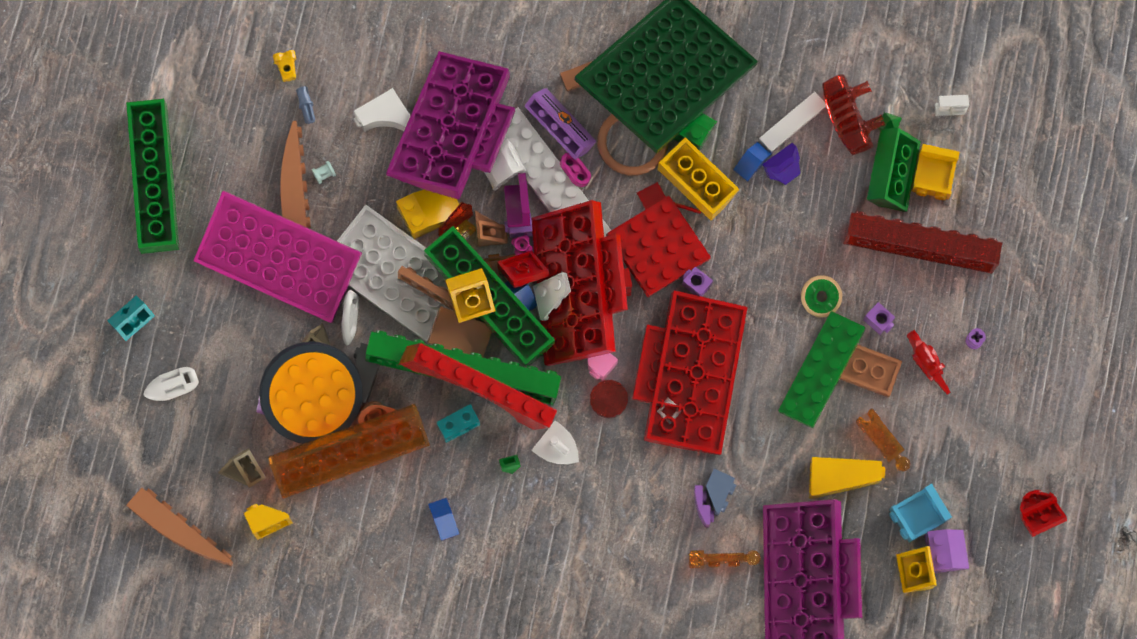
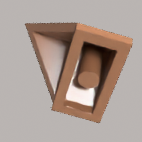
[475,211,508,247]

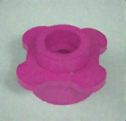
[511,235,533,255]

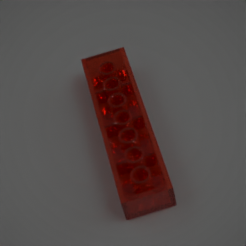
[843,211,1003,274]

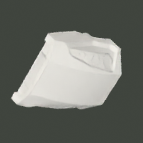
[484,138,526,191]

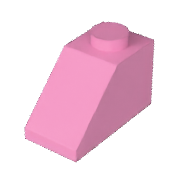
[587,353,618,381]

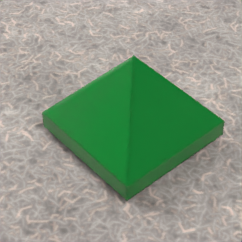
[878,112,902,130]
[499,455,521,474]

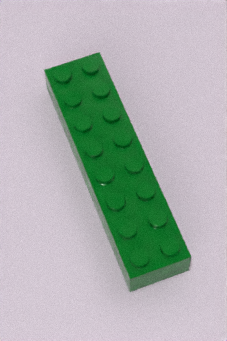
[126,98,179,254]
[424,226,555,368]

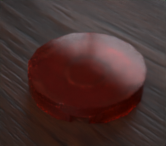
[590,380,628,418]

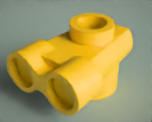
[273,50,296,82]

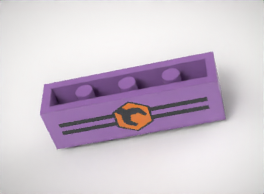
[525,88,596,159]

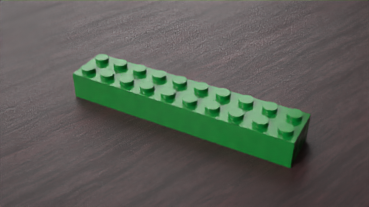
[365,330,561,405]

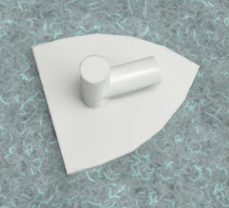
[531,421,579,465]

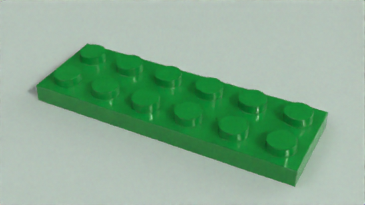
[778,311,866,429]

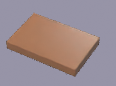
[427,306,492,357]
[840,345,902,397]

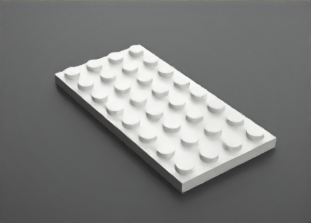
[337,205,453,346]

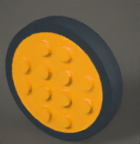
[259,342,363,444]

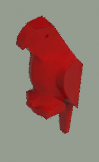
[906,330,951,395]

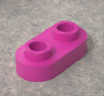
[560,153,591,187]

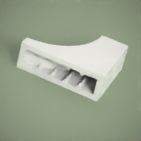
[353,88,410,131]

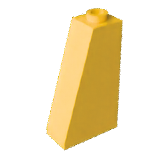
[809,457,885,499]

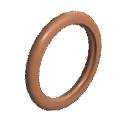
[597,114,668,176]

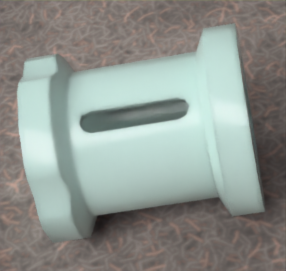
[311,161,336,184]

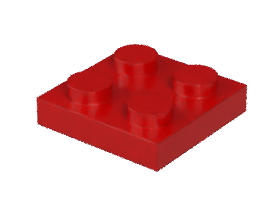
[497,250,549,288]

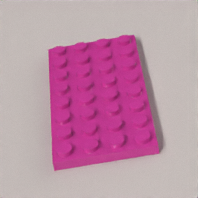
[193,191,362,323]

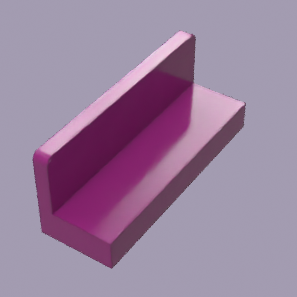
[504,173,531,228]

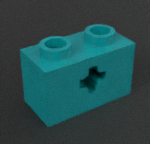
[107,295,155,341]

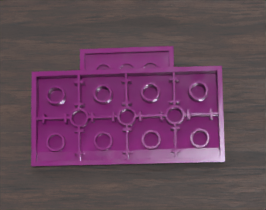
[386,51,515,199]
[763,499,862,639]

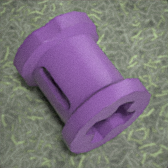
[965,328,986,349]

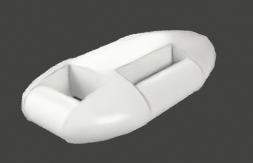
[341,290,359,346]
[144,367,199,401]

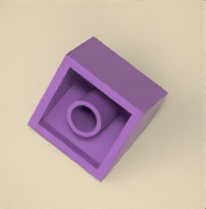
[924,529,969,573]

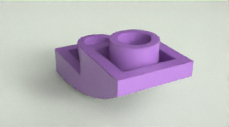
[694,485,714,528]

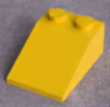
[396,189,465,239]

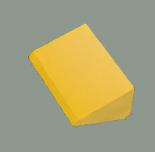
[896,546,937,593]

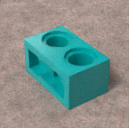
[436,404,480,443]

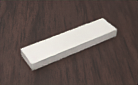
[759,92,827,153]

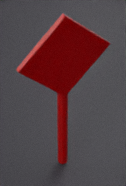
[636,182,701,214]

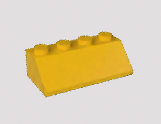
[657,137,739,221]

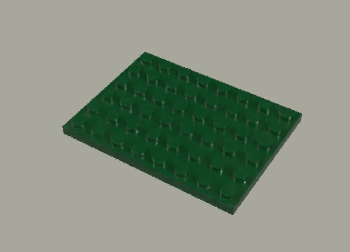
[574,0,758,154]

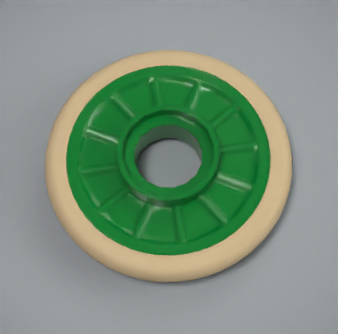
[801,275,842,317]

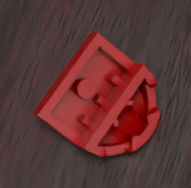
[1020,490,1067,537]

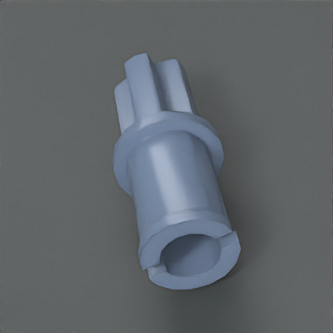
[296,86,315,124]

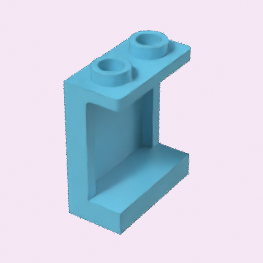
[889,484,952,543]

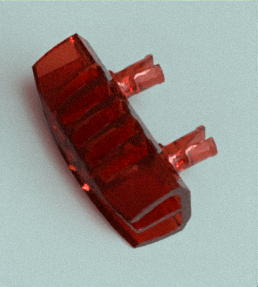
[822,74,886,155]

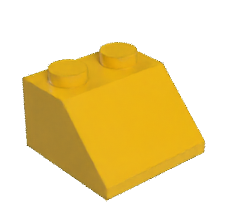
[445,268,495,323]
[244,504,293,540]

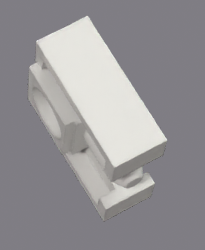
[934,95,969,116]

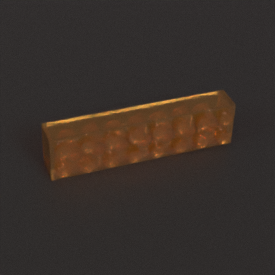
[268,404,430,499]

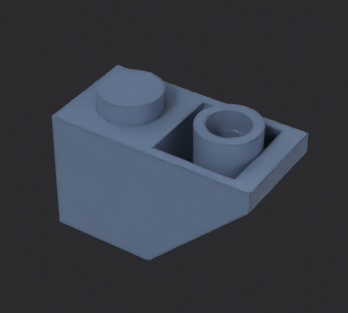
[705,469,736,516]

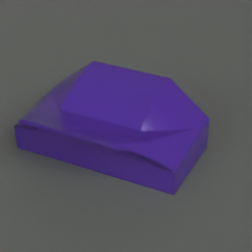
[762,143,801,185]

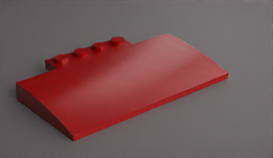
[531,200,628,366]
[632,290,748,455]

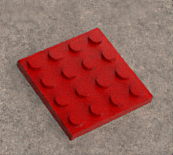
[606,196,711,298]

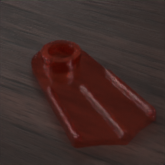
[438,202,474,237]

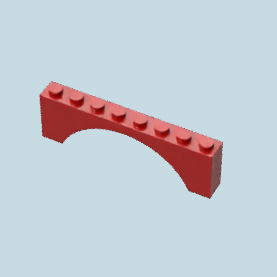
[399,343,557,430]

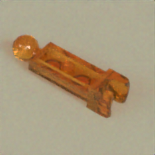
[856,408,911,472]
[689,550,761,569]

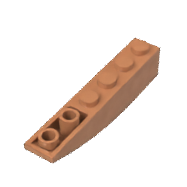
[280,121,311,228]
[126,487,233,566]

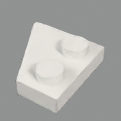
[533,272,571,321]

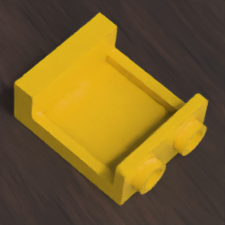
[912,144,960,200]

